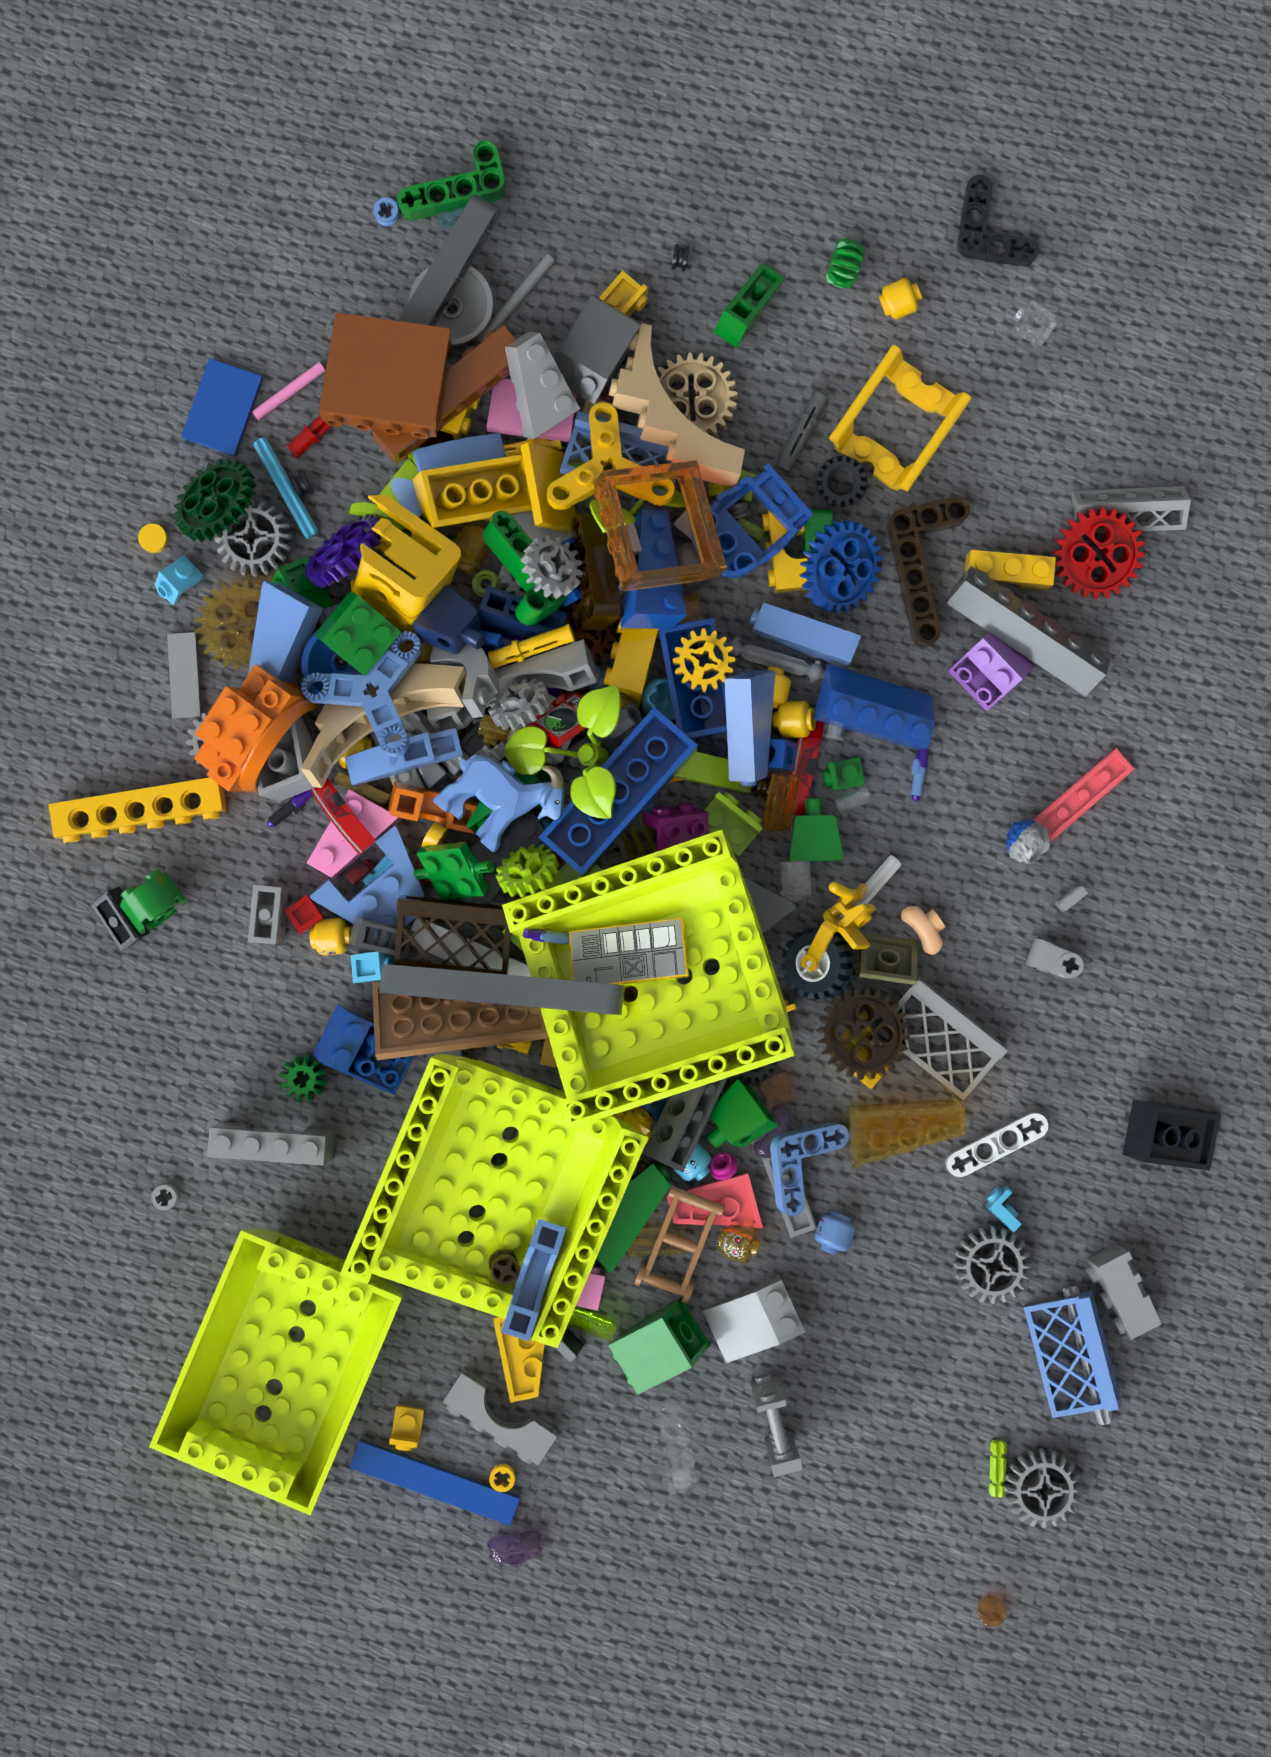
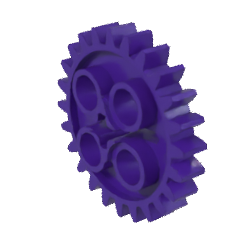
[304,514,383,588]

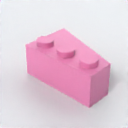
[307,789,402,878]

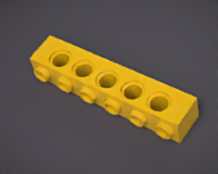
[48,777,227,843]

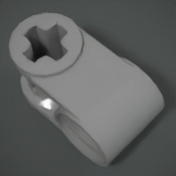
[1025,938,1084,978]

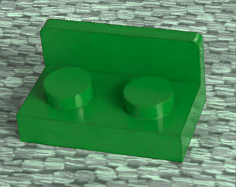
[272,556,335,609]

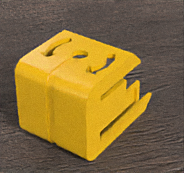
[350,495,461,633]

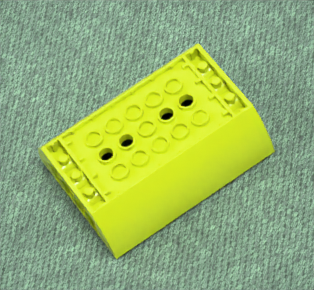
[149,1228,402,1516]

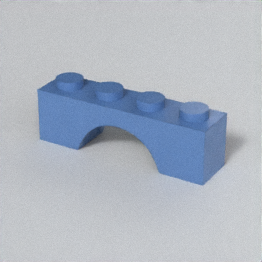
[500,1219,566,1341]

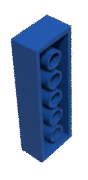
[539,707,698,877]

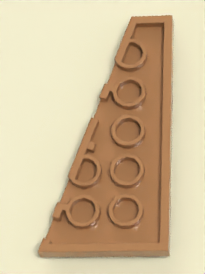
[372,981,549,1060]

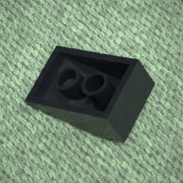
[1122,1099,1221,1171]

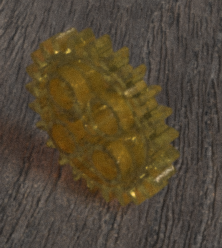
[195,579,261,672]

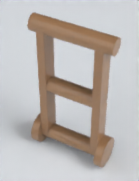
[633,1185,725,1304]

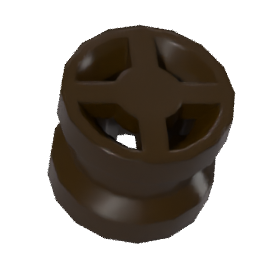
[489,1248,520,1284]

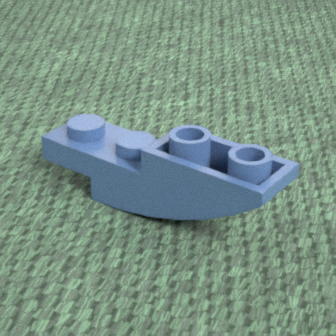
[345,728,463,786]

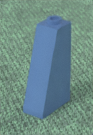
[248,581,323,682]
[749,603,861,669]
[725,670,775,786]

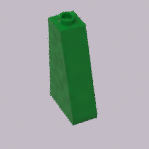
[597,1162,672,1274]

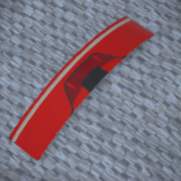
[782,720,824,816]
[310,778,375,854]

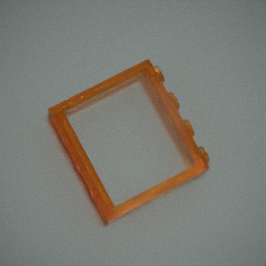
[593,460,727,592]

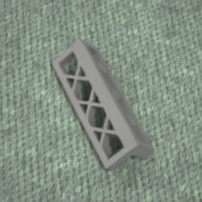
[1072,486,1191,534]

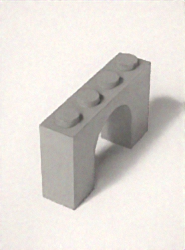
[207,1122,335,1166]

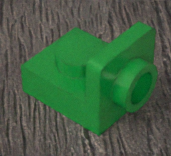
[822,757,865,792]

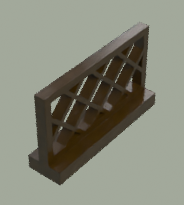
[394,895,512,975]

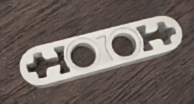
[946,1112,1048,1177]

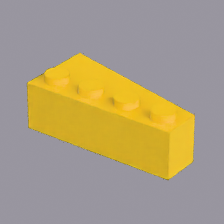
[604,606,659,710]

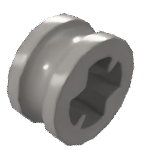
[151,1184,179,1210]

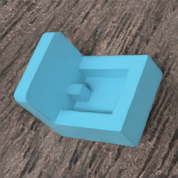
[155,555,203,605]

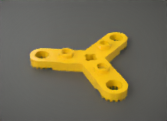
[547,403,675,511]

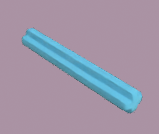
[253,437,319,539]

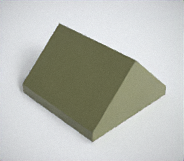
[856,933,917,985]

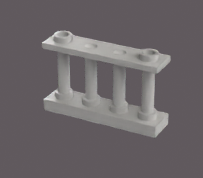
[750,1373,803,1477]

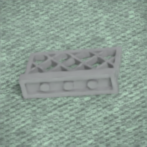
[878,976,1008,1100]

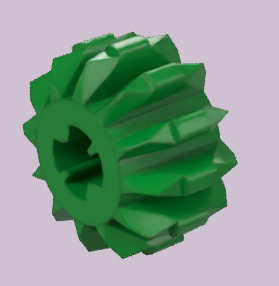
[826,238,865,289]
[279,1054,328,1103]

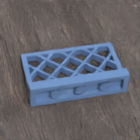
[560,411,678,496]
[1024,1291,1122,1418]

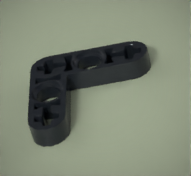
[957,175,1039,266]

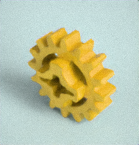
[673,629,735,692]

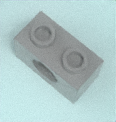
[248,885,289,945]

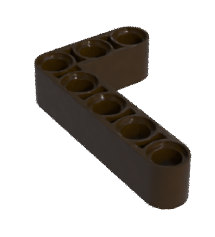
[887,497,970,648]

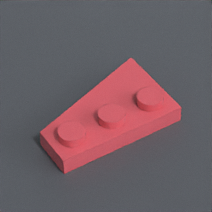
[666,1172,763,1228]

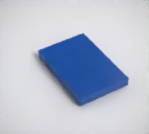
[181,358,263,457]

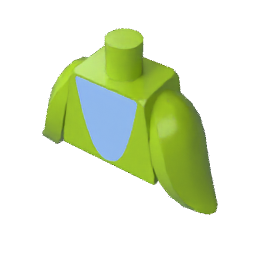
[348,446,428,529]

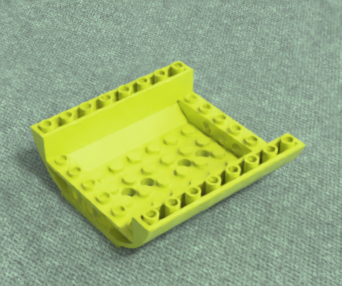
[502,830,795,1129]
[340,1054,648,1348]

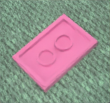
[487,379,577,442]

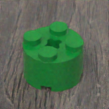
[120,869,187,934]

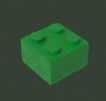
[314,591,401,676]

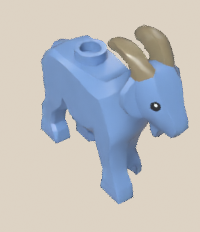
[432,755,565,852]

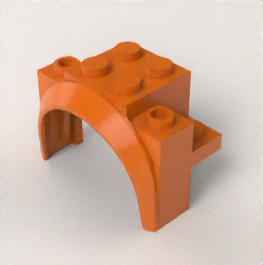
[194,664,318,793]

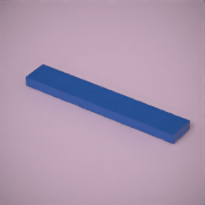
[350,1439,520,1526]

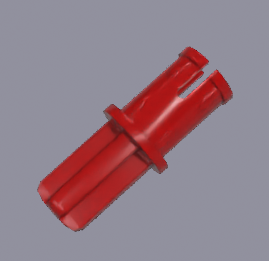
[286,416,333,459]

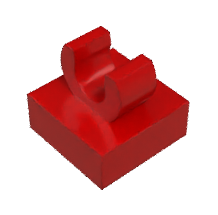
[284,895,325,934]

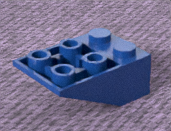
[312,1004,414,1095]

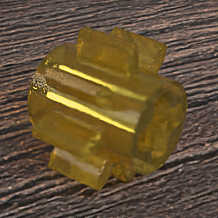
[477,714,510,746]

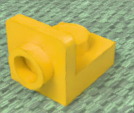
[389,1404,425,1451]

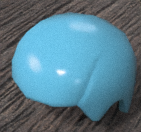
[641,678,675,722]

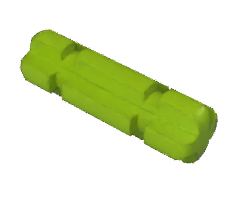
[989,1439,1007,1497]

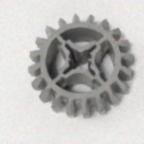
[215,500,292,577]
[953,1226,1031,1304]
[1004,1448,1082,1528]

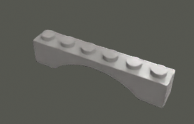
[427,639,598,732]

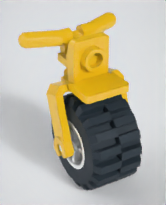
[781,882,876,999]

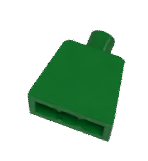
[788,799,844,863]
[706,1079,779,1148]

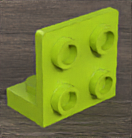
[704,792,763,857]

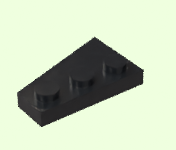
[469,811,544,904]

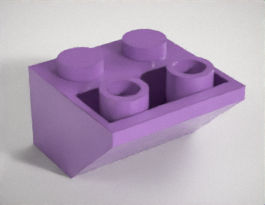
[948,632,1035,711]

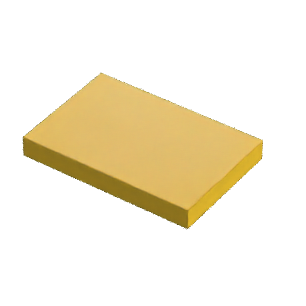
[521,442,576,535]

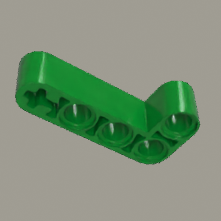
[397,140,506,221]
[482,511,568,625]

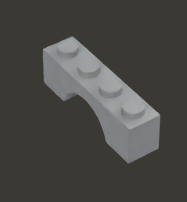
[443,1368,558,1465]

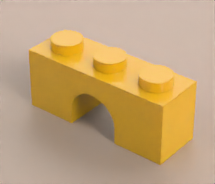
[762,509,808,594]
[964,550,1056,591]

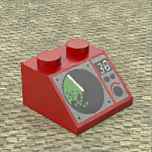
[526,692,585,754]

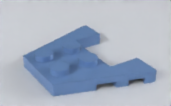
[309,824,425,943]

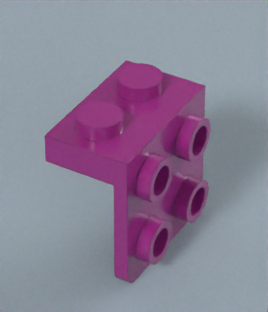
[642,802,708,852]

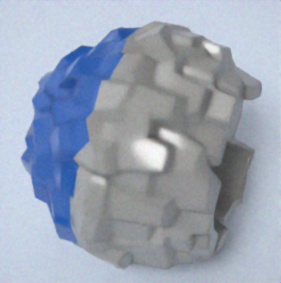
[1006,819,1050,864]

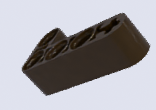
[571,513,621,631]

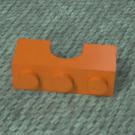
[388,781,478,834]

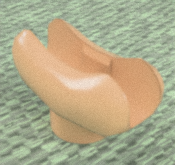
[901,906,945,955]

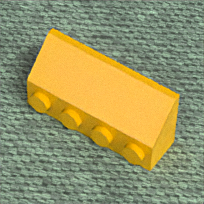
[412,454,532,528]

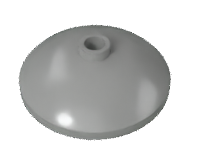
[408,266,493,346]

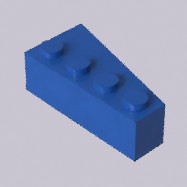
[621,509,687,629]

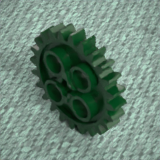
[173,458,257,543]

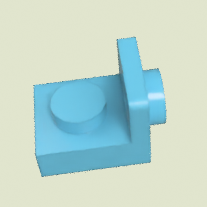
[351,952,395,983]
[984,1186,1022,1232]

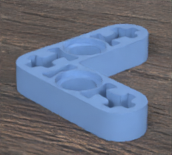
[770,1122,849,1216]

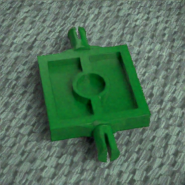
[414,842,495,899]

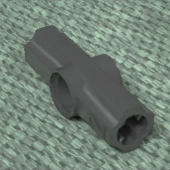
[566,704,643,769]

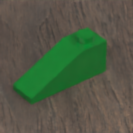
[713,262,786,348]

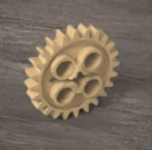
[658,352,738,437]

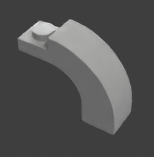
[430,644,499,718]

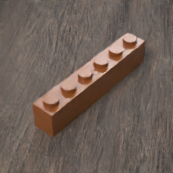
[372,325,516,465]

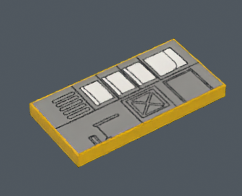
[569,918,689,985]

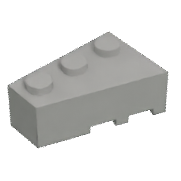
[505,332,580,439]
[1086,1244,1161,1340]

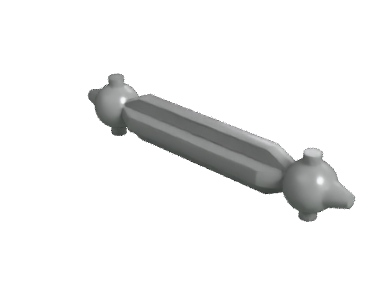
[724,637,825,683]

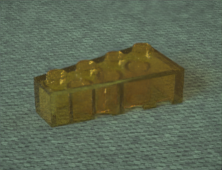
[847,1099,966,1169]

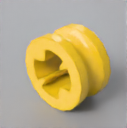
[489,1464,515,1492]

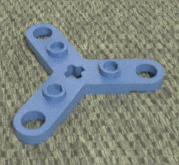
[301,631,422,757]

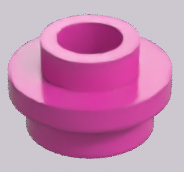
[710,1153,738,1180]

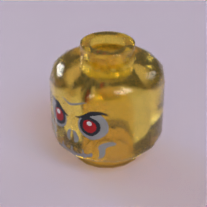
[717,1224,761,1264]

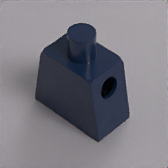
[413,585,486,654]

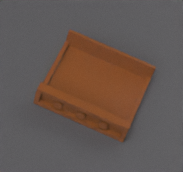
[319,312,452,439]

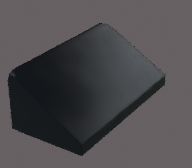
[91,887,149,952]

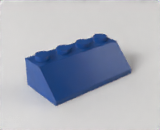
[658,618,727,739]
[813,664,935,750]

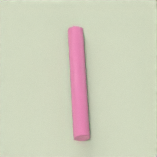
[252,362,326,421]

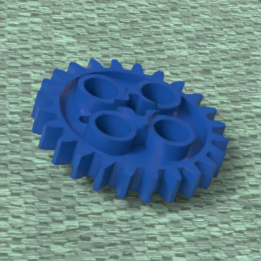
[800,520,883,613]

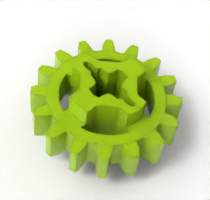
[496,844,559,897]

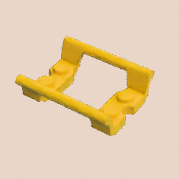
[829,345,972,492]

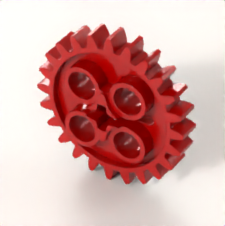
[1052,506,1145,600]

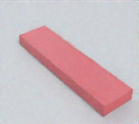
[1033,748,1135,842]

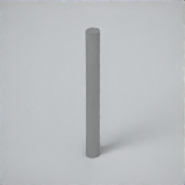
[476,254,555,343]

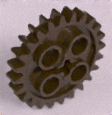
[817,987,910,1080]

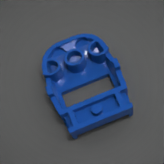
[692,463,813,578]

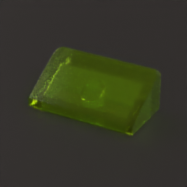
[567,1306,617,1341]

